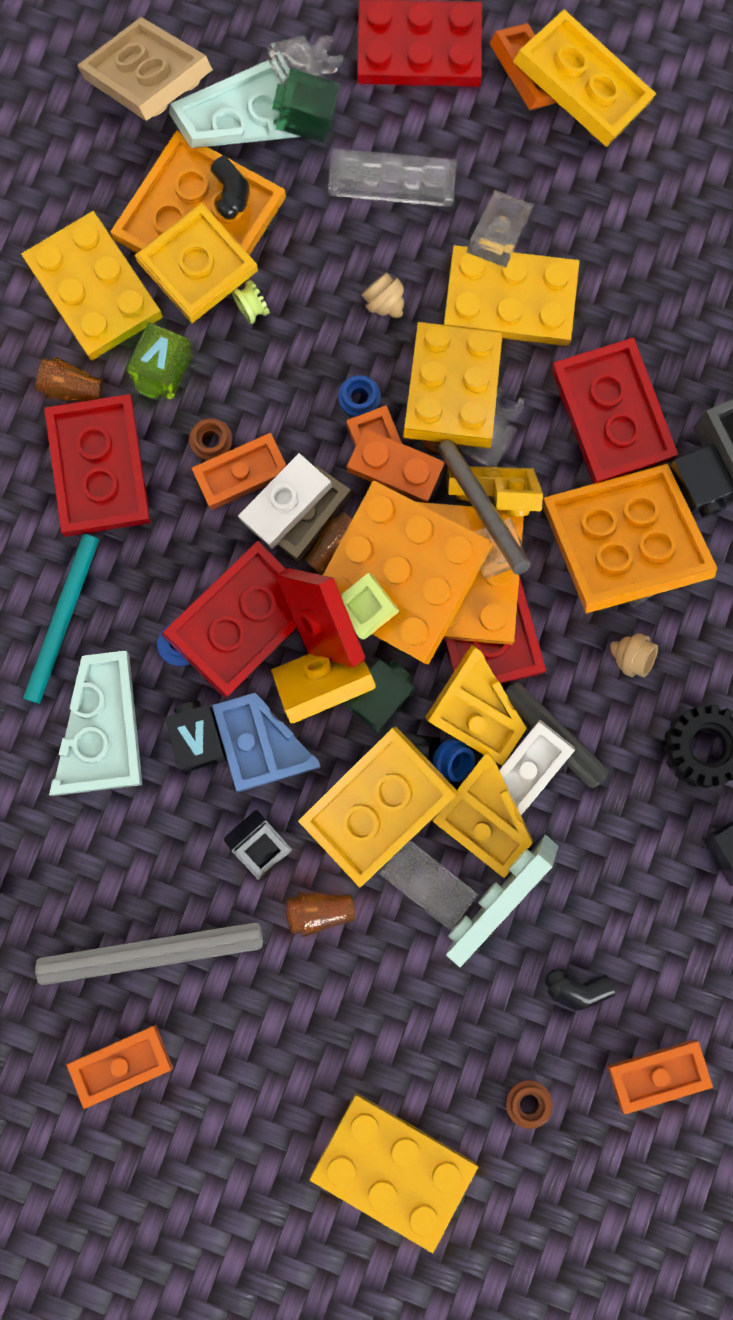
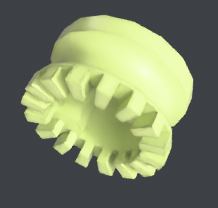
[231,280,269,325]

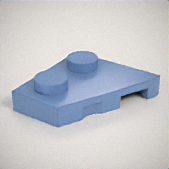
[212,693,320,793]

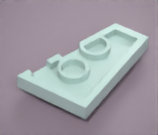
[169,56,321,148]
[49,651,142,796]
[446,834,559,967]

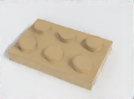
[77,17,212,121]

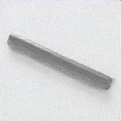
[35,922,263,985]

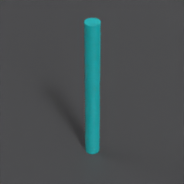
[23,534,99,704]

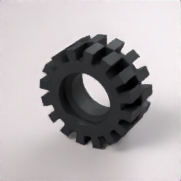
[663,704,733,788]

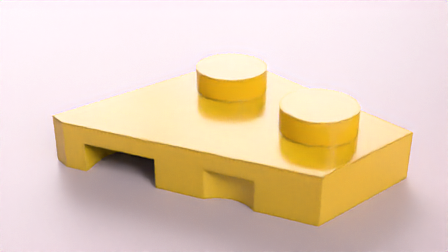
[425,645,527,766]
[432,752,533,878]

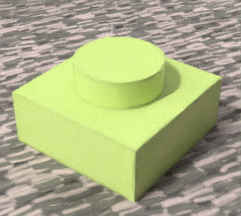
[341,573,400,640]

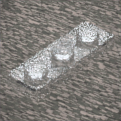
[328,149,457,207]

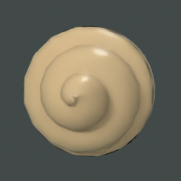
[361,272,404,318]
[610,633,658,677]

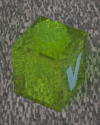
[127,322,193,400]

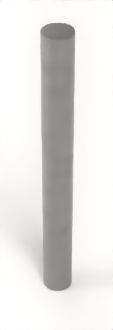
[438,440,530,574]

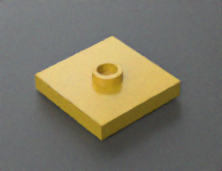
[135,203,258,323]
[271,654,376,723]

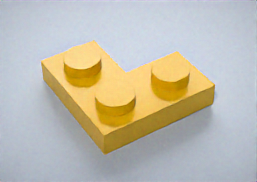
[447,466,543,516]

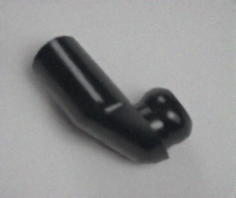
[210,156,250,220]
[545,968,615,1011]

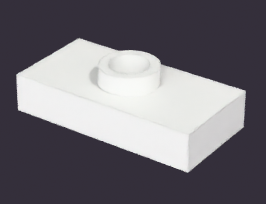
[238,453,332,549]
[499,720,575,815]

